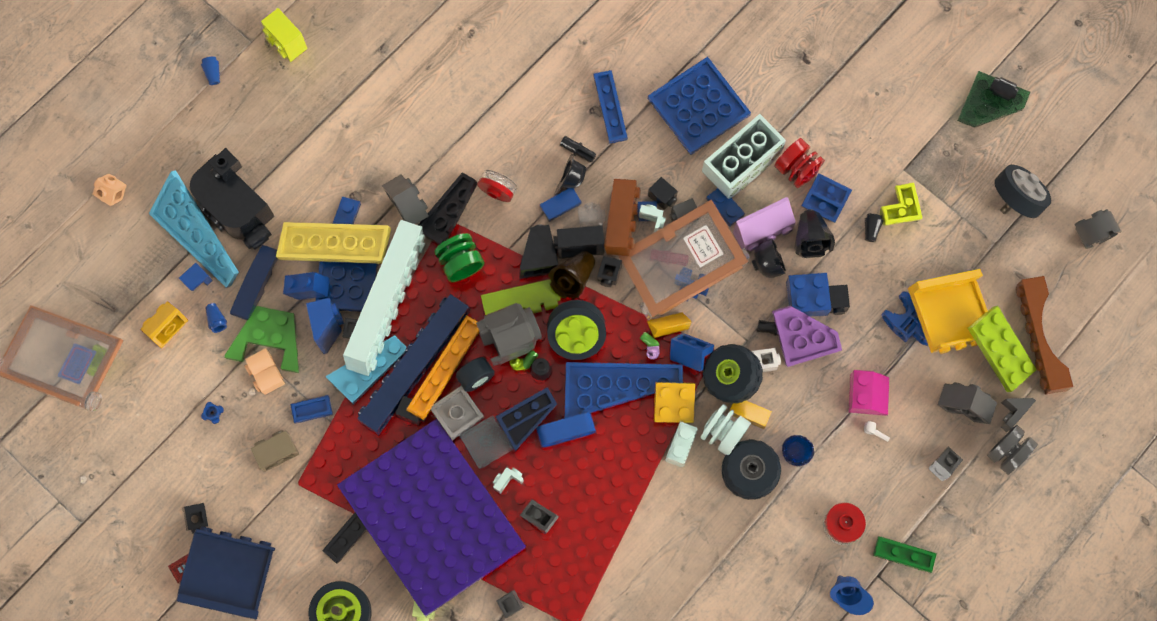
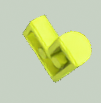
[880,183,922,226]

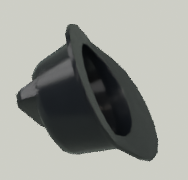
[554,154,586,195]

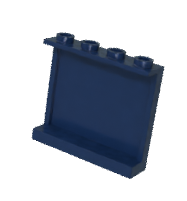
[175,526,275,620]

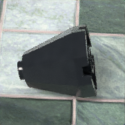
[794,209,835,258]

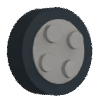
[994,164,1052,218]

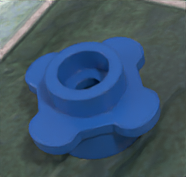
[201,402,224,424]

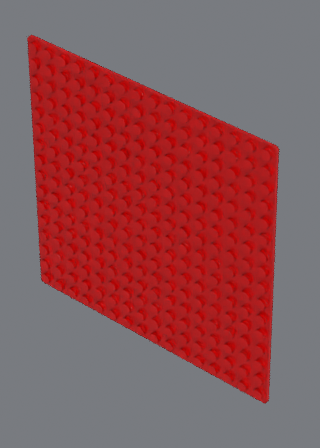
[298,224,711,621]

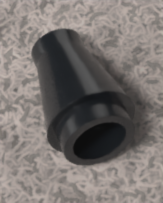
[865,213,883,242]

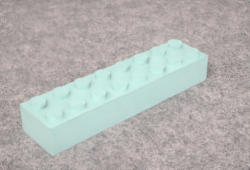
[343,220,426,376]

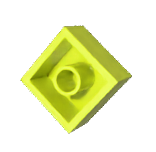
[261,8,308,62]

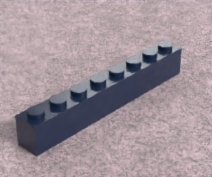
[357,294,470,436]

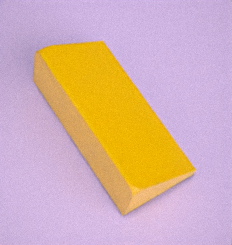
[647,312,692,338]
[729,401,772,429]

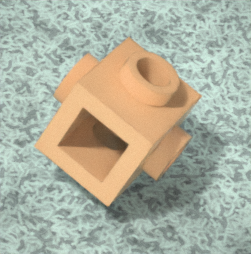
[92,174,126,206]

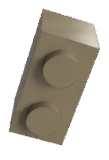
[250,430,299,472]

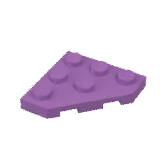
[772,306,842,367]

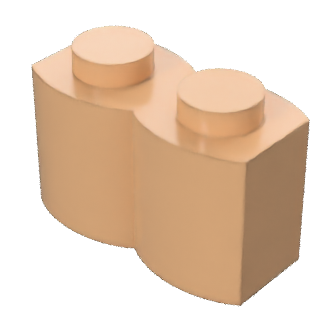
[245,348,285,395]

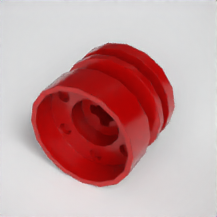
[774,138,825,188]

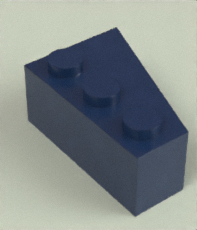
[495,387,557,452]

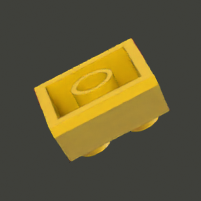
[140,301,189,349]

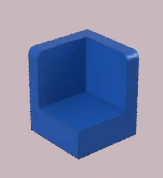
[179,263,213,291]

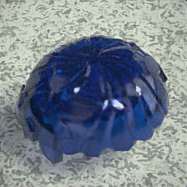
[782,435,814,466]

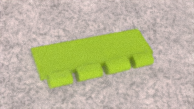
[481,279,561,315]

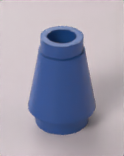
[201,56,220,85]
[205,303,227,333]

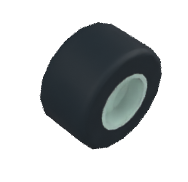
[456,357,494,392]

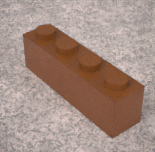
[605,179,641,256]

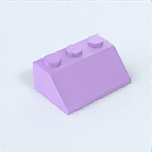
[733,197,796,252]

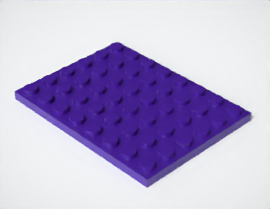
[337,419,526,617]

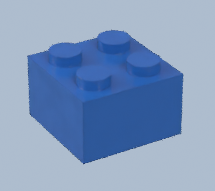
[786,273,831,317]

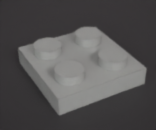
[431,386,484,440]

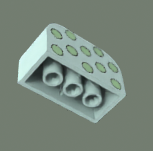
[702,114,786,199]

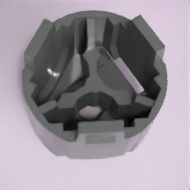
[476,303,542,366]

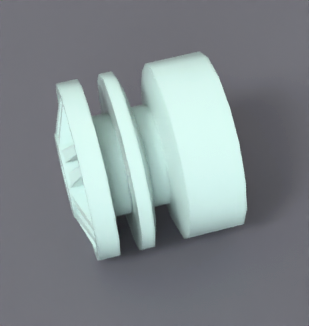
[701,404,751,455]

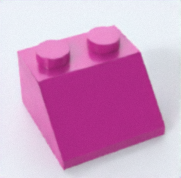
[849,370,889,416]

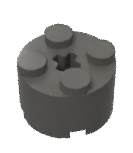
[1075,209,1122,249]

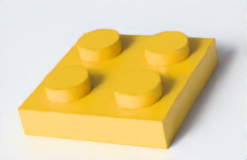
[654,382,695,423]

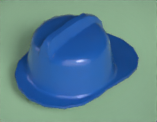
[830,575,874,615]

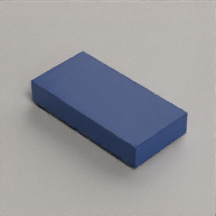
[540,188,582,222]
[290,395,333,424]

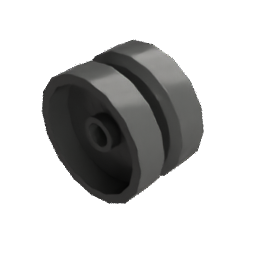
[987,425,1038,475]

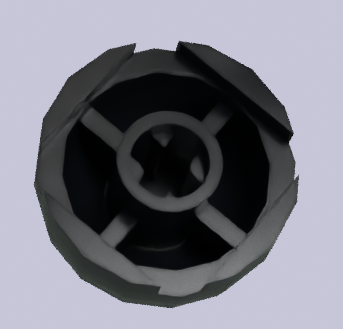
[752,238,786,278]

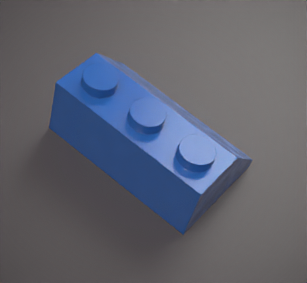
[306,298,344,354]

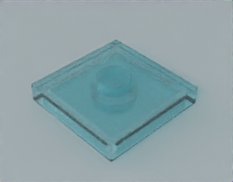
[459,416,513,469]

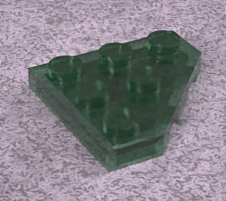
[957,71,1030,128]

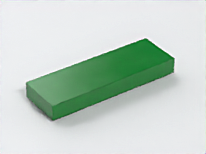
[873,536,937,573]

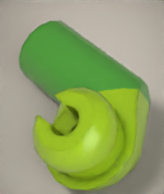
[510,350,538,371]

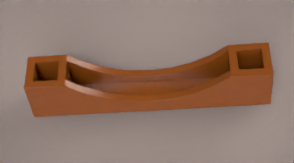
[1016,276,1074,395]

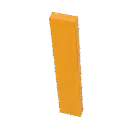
[407,315,480,420]

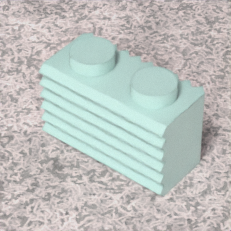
[665,421,698,468]

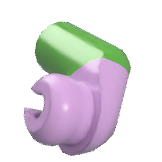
[640,332,660,359]

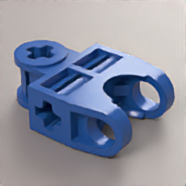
[881,291,928,346]

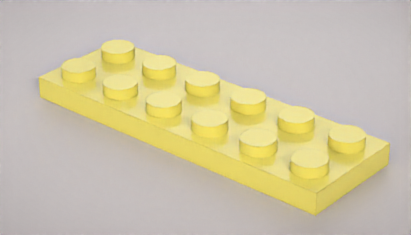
[276,222,391,264]

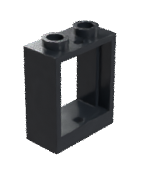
[553,225,605,259]

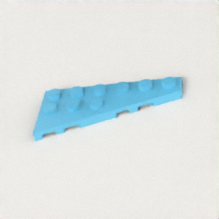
[149,170,239,288]

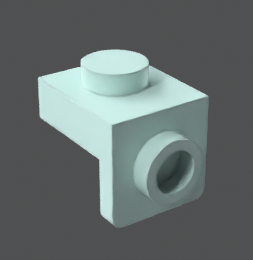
[639,204,666,232]
[493,467,524,494]

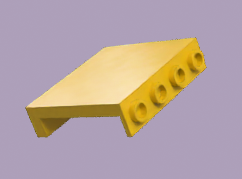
[908,269,988,354]

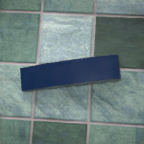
[230,245,278,320]

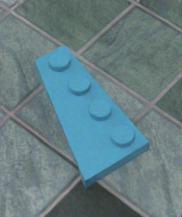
[325,335,407,404]

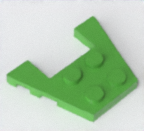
[225,306,299,373]

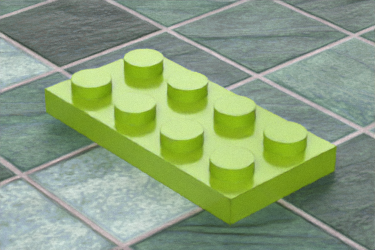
[968,306,1037,392]

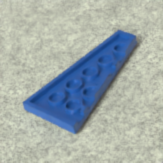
[565,362,683,418]

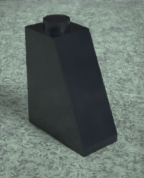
[519,224,558,279]

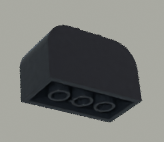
[190,154,274,240]

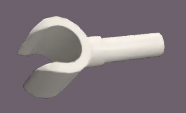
[864,421,890,442]

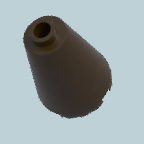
[548,251,596,300]

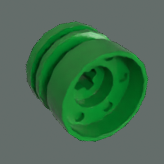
[434,233,484,282]

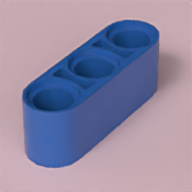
[536,412,596,447]

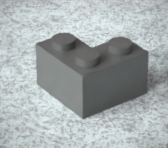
[382,174,428,224]
[937,382,997,424]

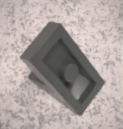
[1001,398,1036,432]
[929,447,963,481]
[520,500,559,534]

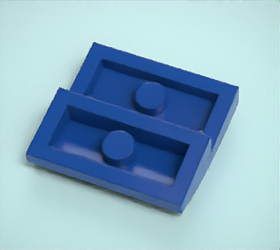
[801,173,852,223]

